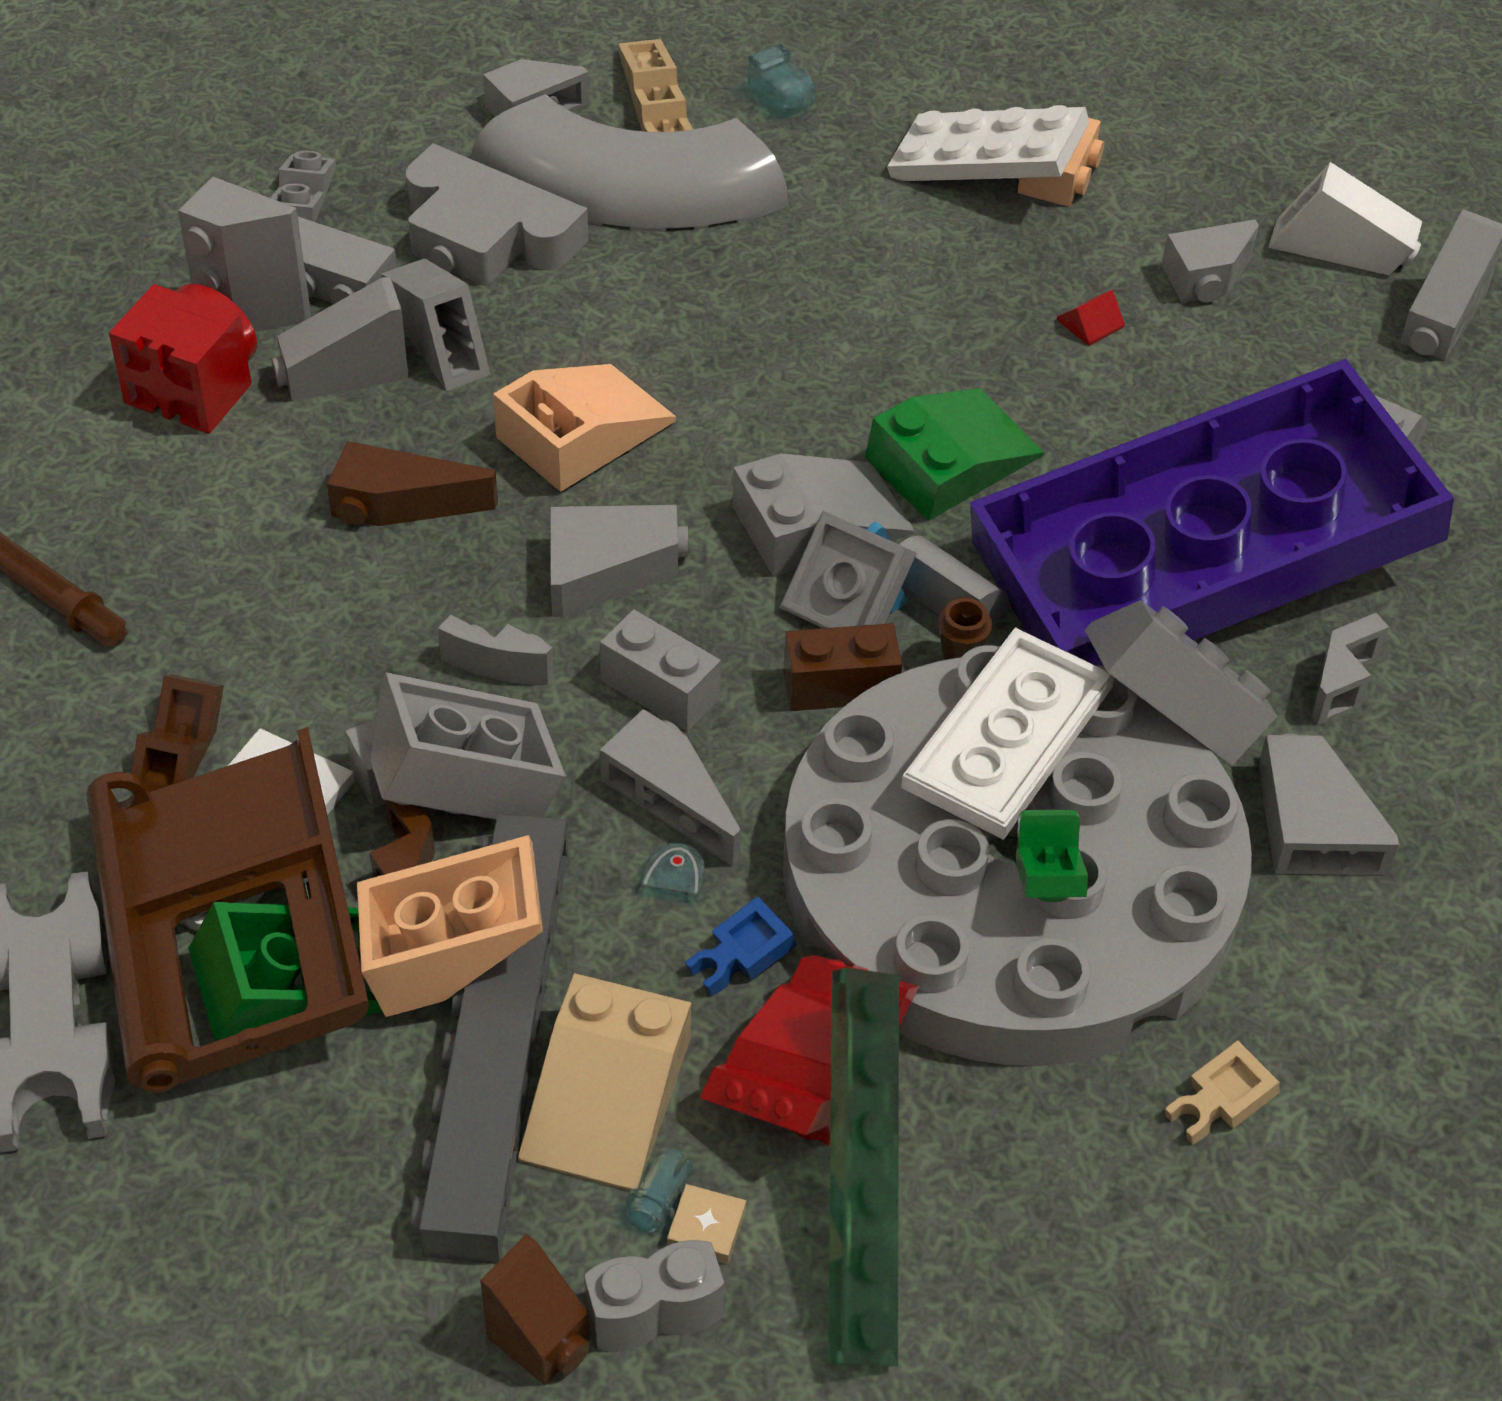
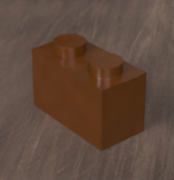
[783,623,902,711]

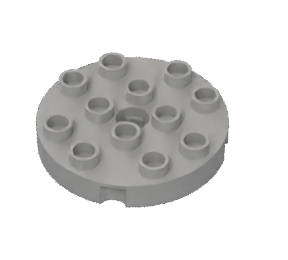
[783,645,1252,1066]

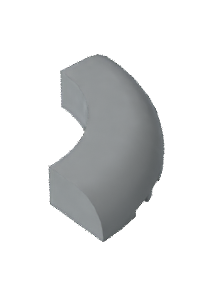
[471,94,788,232]

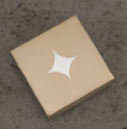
[667,1184,747,1264]

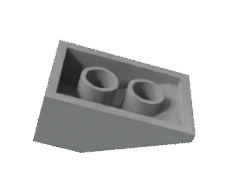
[732,453,915,577]

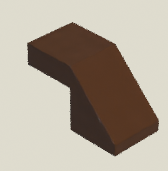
[131,674,224,792]
[370,800,435,878]

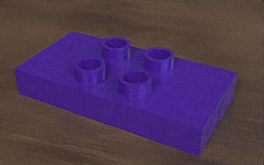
[970,359,1454,666]

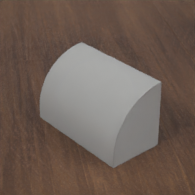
[899,535,1009,624]

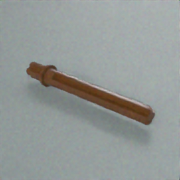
[0,532,128,647]

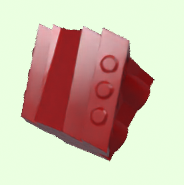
[700,955,919,1146]

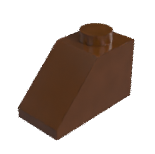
[480,1233,590,1385]

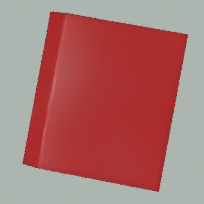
[1057,289,1125,346]

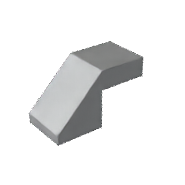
[1311,613,1389,725]

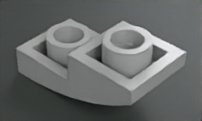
[271,150,336,222]
[438,615,554,685]

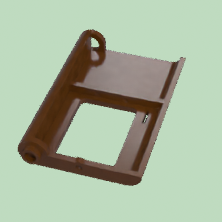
[86,727,369,1093]

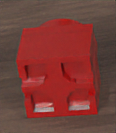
[109,284,257,434]

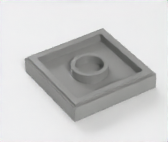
[779,511,917,628]

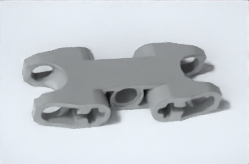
[0,871,115,1153]

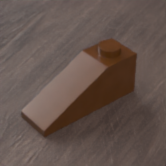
[327,441,498,526]

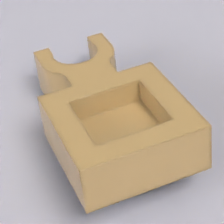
[1165,1040,1280,1145]

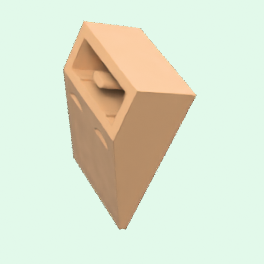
[493,364,676,492]

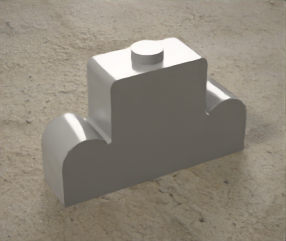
[406,143,589,285]

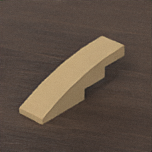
[618,39,693,132]

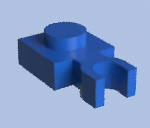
[685,896,797,997]

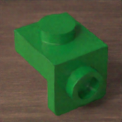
[1016,810,1088,903]

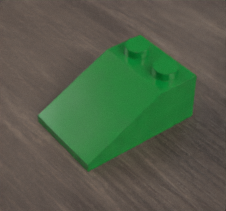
[865,388,1044,521]
[188,902,382,1041]

